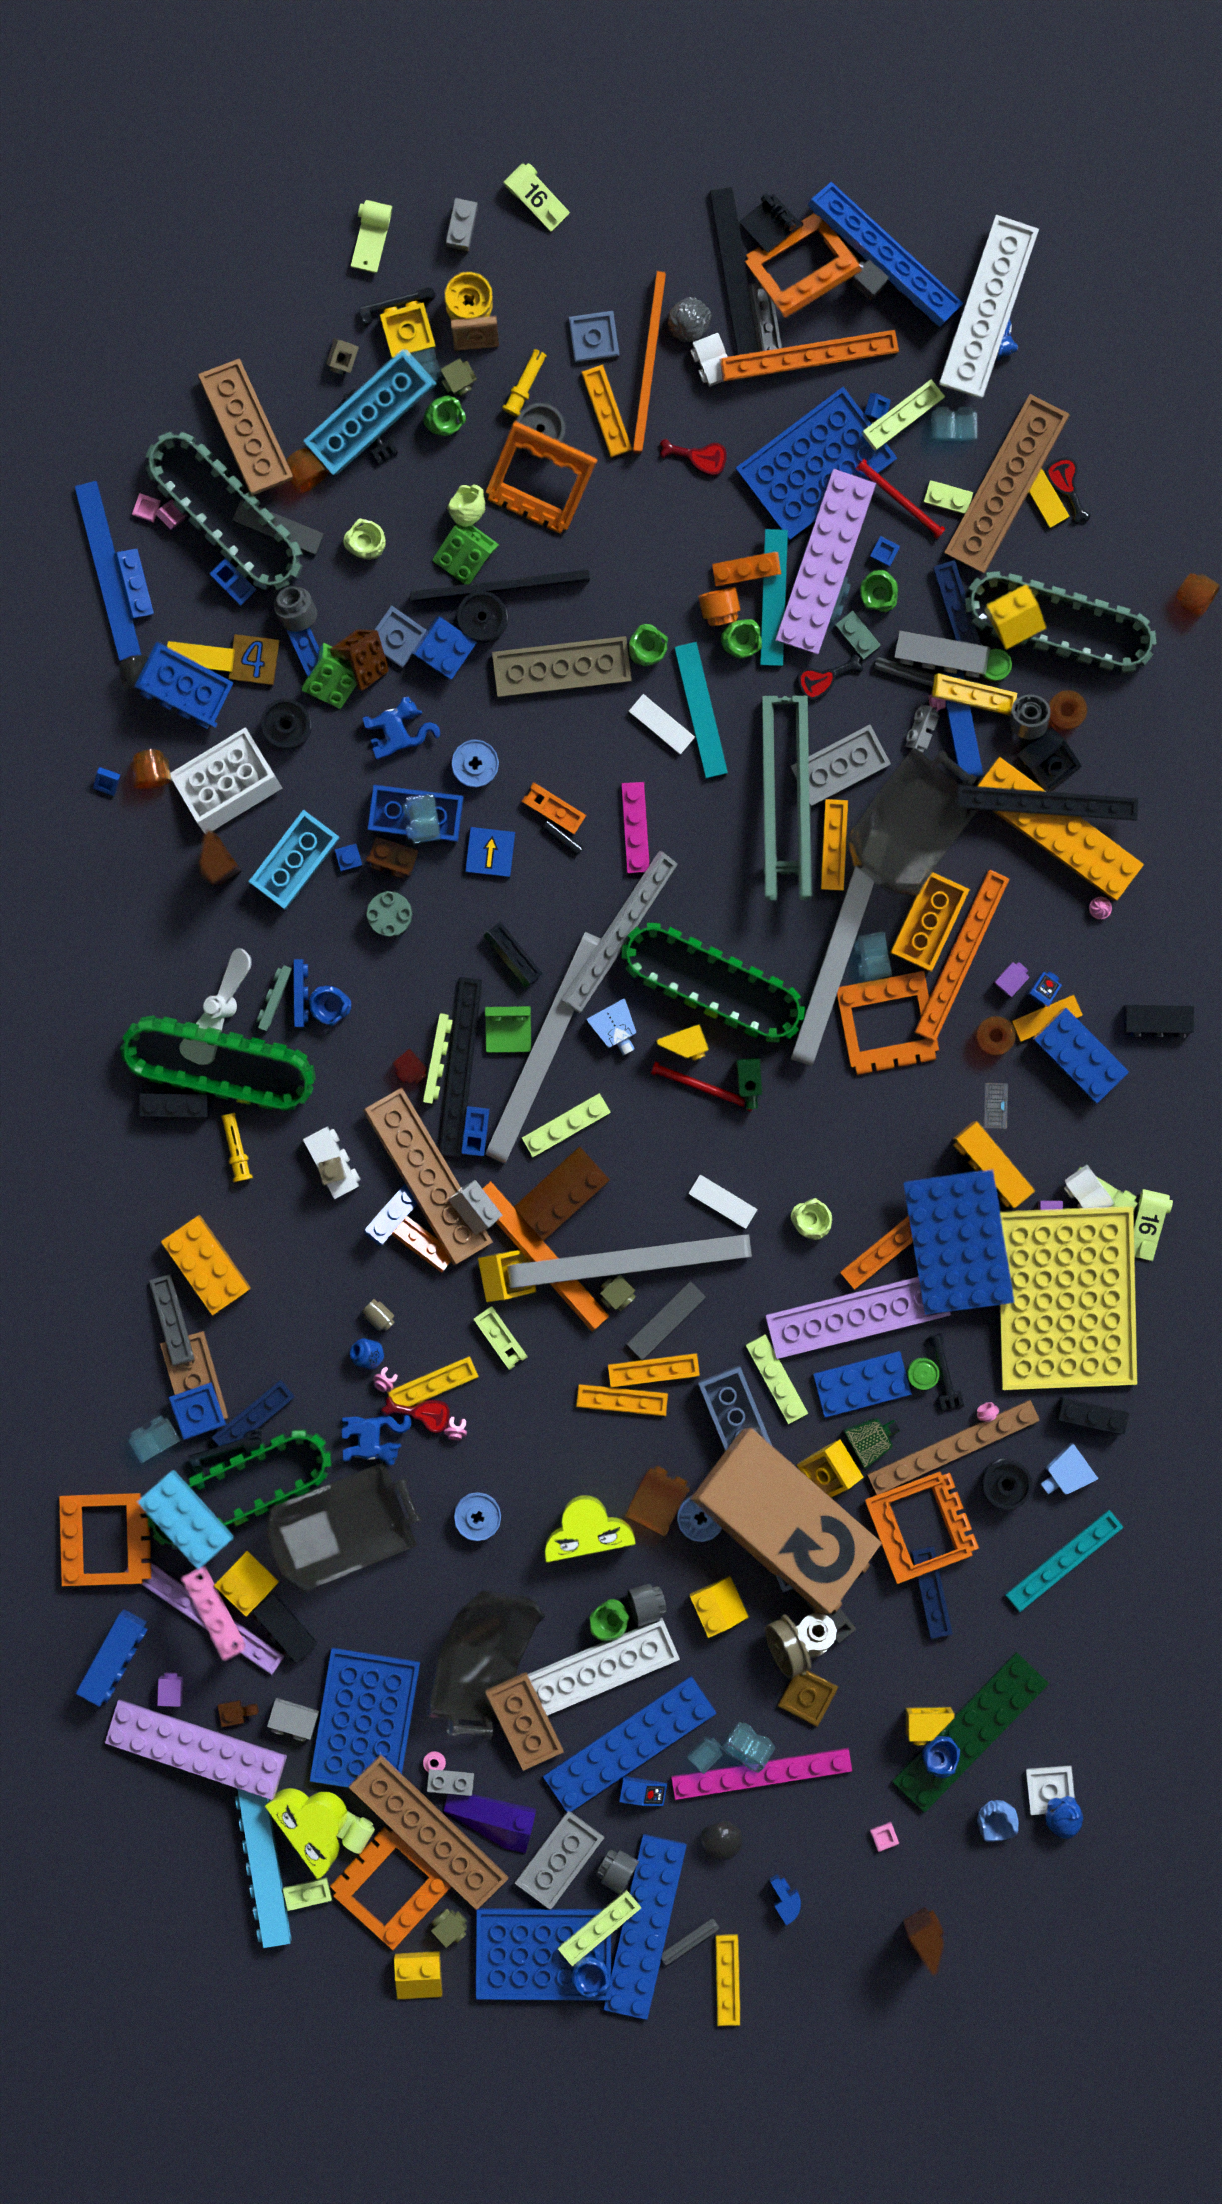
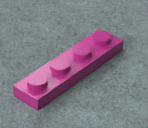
[622,782,650,873]

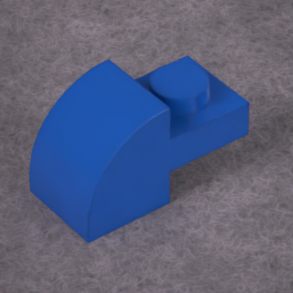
[209,558,256,605]
[462,1106,490,1156]
[770,1874,801,1925]

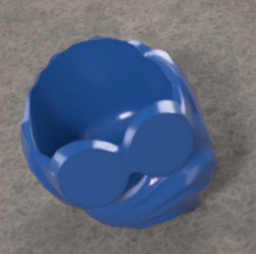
[309,985,351,1026]
[922,1736,960,1778]
[1045,1796,1083,1839]
[571,1956,612,1999]

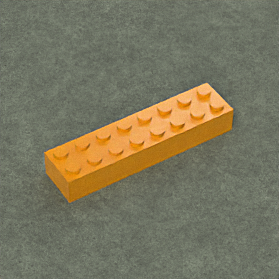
[977,757,1144,901]

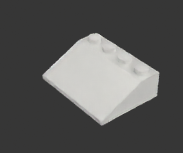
[169,727,282,833]

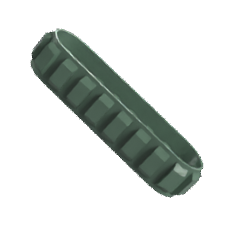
[146,432,303,591]
[964,571,1156,673]

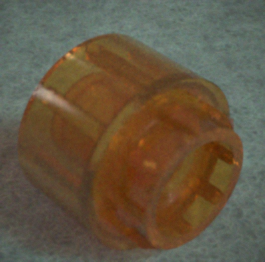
[286,448,329,494]
[1176,573,1221,618]
[1048,690,1087,730]
[130,750,172,789]
[975,1016,1016,1055]

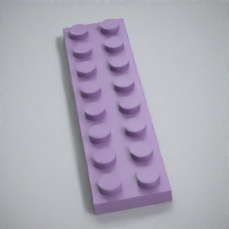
[776,469,876,655]
[766,1277,951,1359]
[105,1700,287,1800]

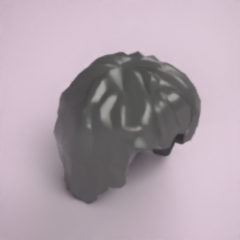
[668,297,712,342]

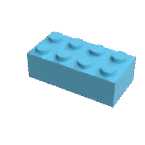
[249,810,341,909]
[138,1469,234,1569]

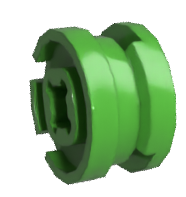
[982,649,1012,681]
[907,1358,939,1390]

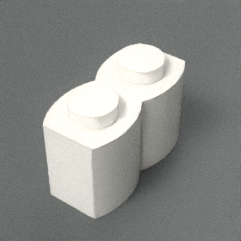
[690,333,728,387]
[1064,1165,1114,1208]

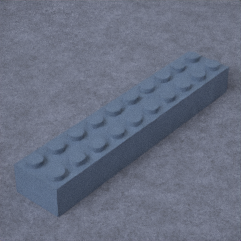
[698,1365,793,1592]

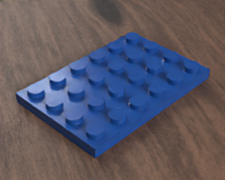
[735,387,897,541]
[903,1169,1015,1315]
[310,1647,420,1788]
[476,1908,611,2000]

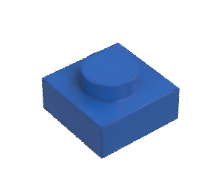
[864,393,891,420]
[870,536,900,567]
[93,767,120,796]
[335,844,363,872]

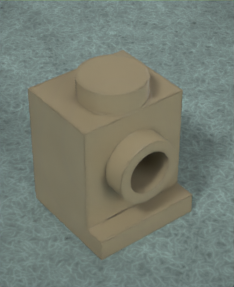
[326,338,359,375]
[318,1156,347,1185]

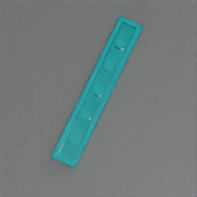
[760,529,788,666]
[674,642,728,778]
[1005,1509,1123,1612]

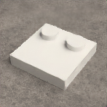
[1026,1766,1075,1815]

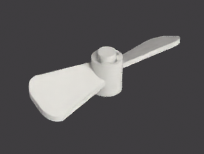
[180,948,251,1065]

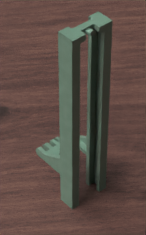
[762,696,811,901]

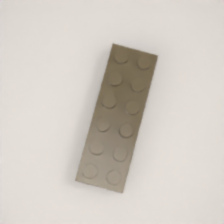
[492,636,631,697]

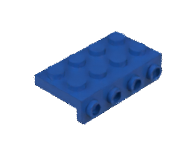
[134,642,234,729]

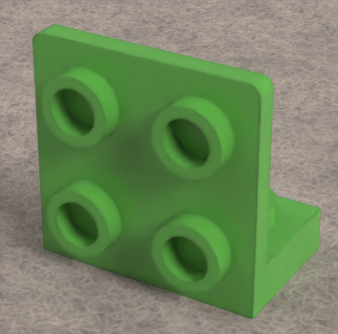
[433,524,499,585]
[302,643,357,709]
[485,1006,531,1052]

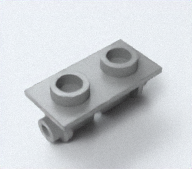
[905,705,939,753]
[427,1769,474,1796]

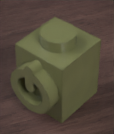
[440,359,477,396]
[600,1274,636,1311]
[431,1909,467,1948]

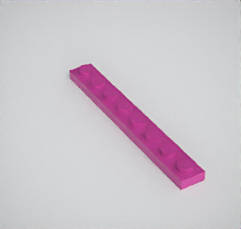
[672,1748,852,1800]

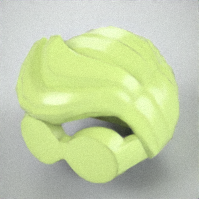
[447,485,485,527]
[343,519,386,560]
[791,1198,832,1240]

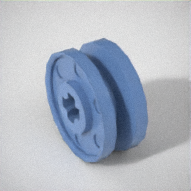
[452,740,499,788]
[454,1492,501,1541]
[677,1495,722,1542]

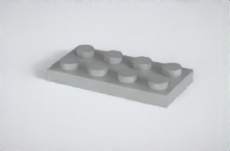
[790,725,891,806]
[515,1811,604,1910]

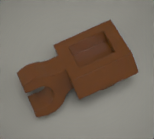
[218,1700,259,1727]

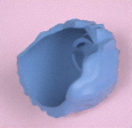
[977,1800,1019,1842]

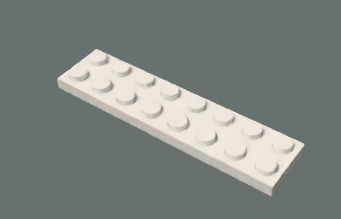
[939,215,1039,399]
[528,1618,680,1715]

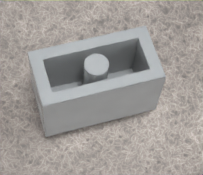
[446,198,478,252]
[448,1180,502,1235]
[267,1698,319,1741]

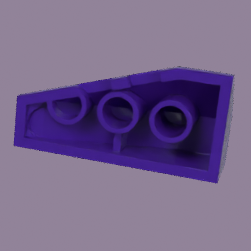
[444,1794,536,1853]

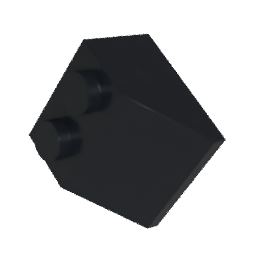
[1017,727,1082,792]

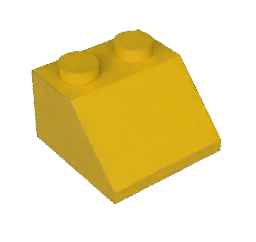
[984,584,1046,650]
[656,1025,708,1060]
[478,1249,536,1302]
[797,1440,864,1498]
[214,1551,279,1616]
[690,1576,749,1638]
[906,1707,954,1745]
[394,1951,442,1999]

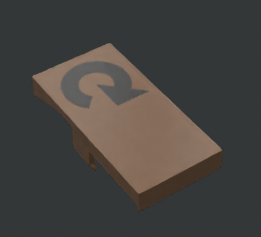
[690,1428,882,1614]

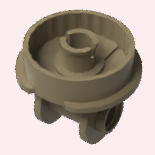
[765,1613,836,1679]

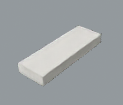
[629,694,695,755]
[688,1175,758,1228]

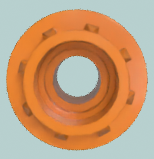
[698,587,741,626]

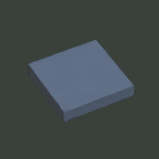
[569,311,620,363]
[375,605,427,668]

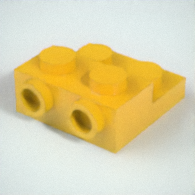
[380,301,436,359]

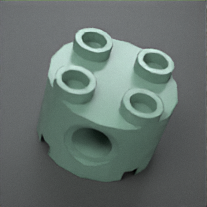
[367,891,413,937]

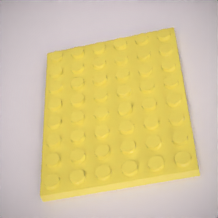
[1000,1206,1137,1390]

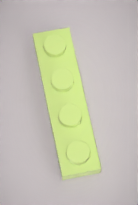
[861,379,945,451]
[423,1013,453,1103]
[522,1093,611,1157]
[746,1335,808,1424]
[558,1890,641,1966]

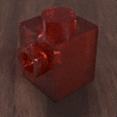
[393,1049,427,1084]

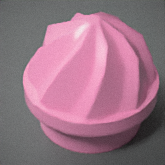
[1089,897,1112,919]

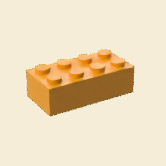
[890,871,970,972]
[953,1121,1035,1208]
[161,1215,251,1315]

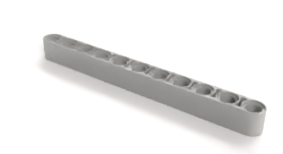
[791,828,890,1066]
[485,932,601,1164]
[507,1234,752,1288]

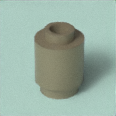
[362,1299,395,1332]

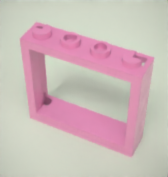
[182,1565,246,1660]

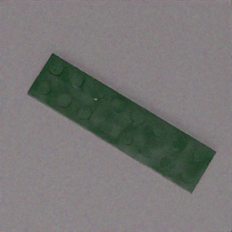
[892,1652,1049,1812]

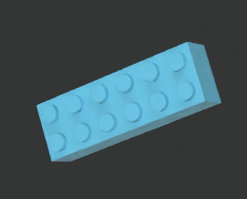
[304,350,437,475]

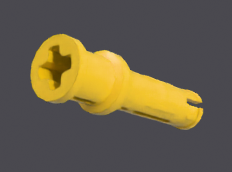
[502,349,547,417]
[221,1113,253,1182]

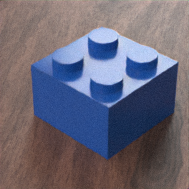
[411,616,477,680]

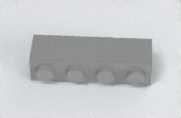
[895,631,991,678]

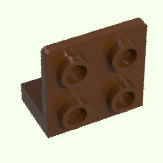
[330,629,389,690]
[366,836,419,879]

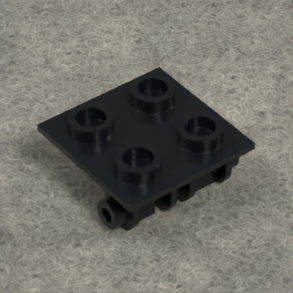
[739,193,802,253]

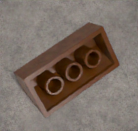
[199,829,242,886]
[514,1146,610,1241]
[903,1907,945,1976]

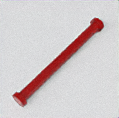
[855,459,945,539]
[651,1061,752,1112]

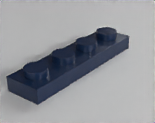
[933,560,981,645]
[212,1380,295,1454]
[911,1546,953,1639]

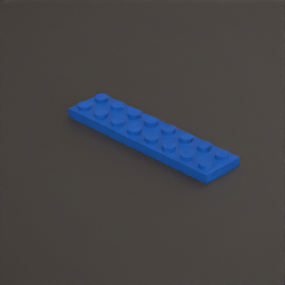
[807,182,963,327]
[543,1675,717,1812]
[604,1834,687,2020]

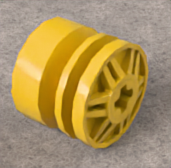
[445,272,493,320]

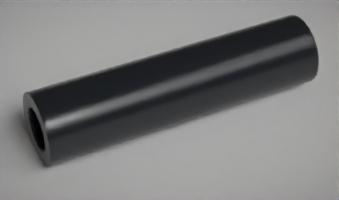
[542,819,584,855]

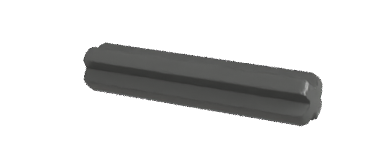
[874,657,935,687]
[661,1919,719,1965]

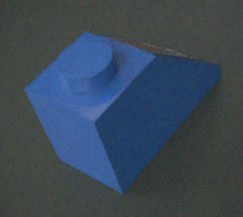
[1026,971,1062,1007]
[619,1776,667,1806]

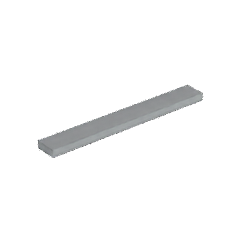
[562,851,678,1013]

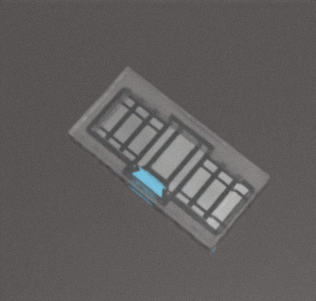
[984,1083,1008,1128]

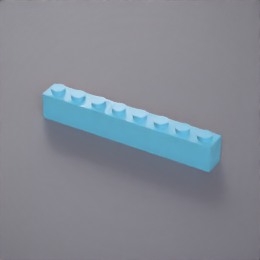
[235,1788,291,1948]

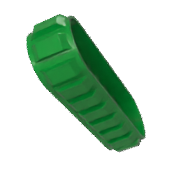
[622,923,805,1042]
[120,1015,316,1111]
[147,1429,332,1549]

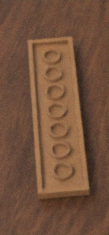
[944,394,1070,574]
[363,1088,493,1265]
[349,1754,508,1910]

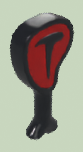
[1045,457,1091,523]
[798,654,863,700]

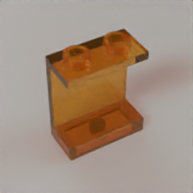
[625,1465,690,1536]

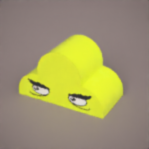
[545,1495,635,1562]
[265,1788,347,1879]

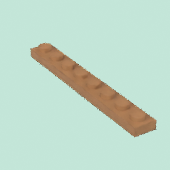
[867,1400,1040,1495]

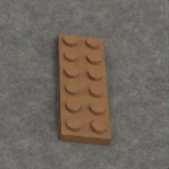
[198,358,293,496]

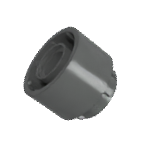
[274,586,318,632]
[1010,695,1051,740]
[627,1584,667,1627]
[596,1850,639,1895]

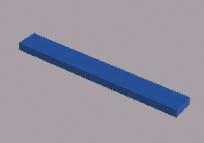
[75,481,142,661]

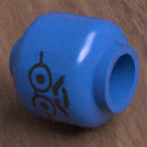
[350,1338,384,1370]

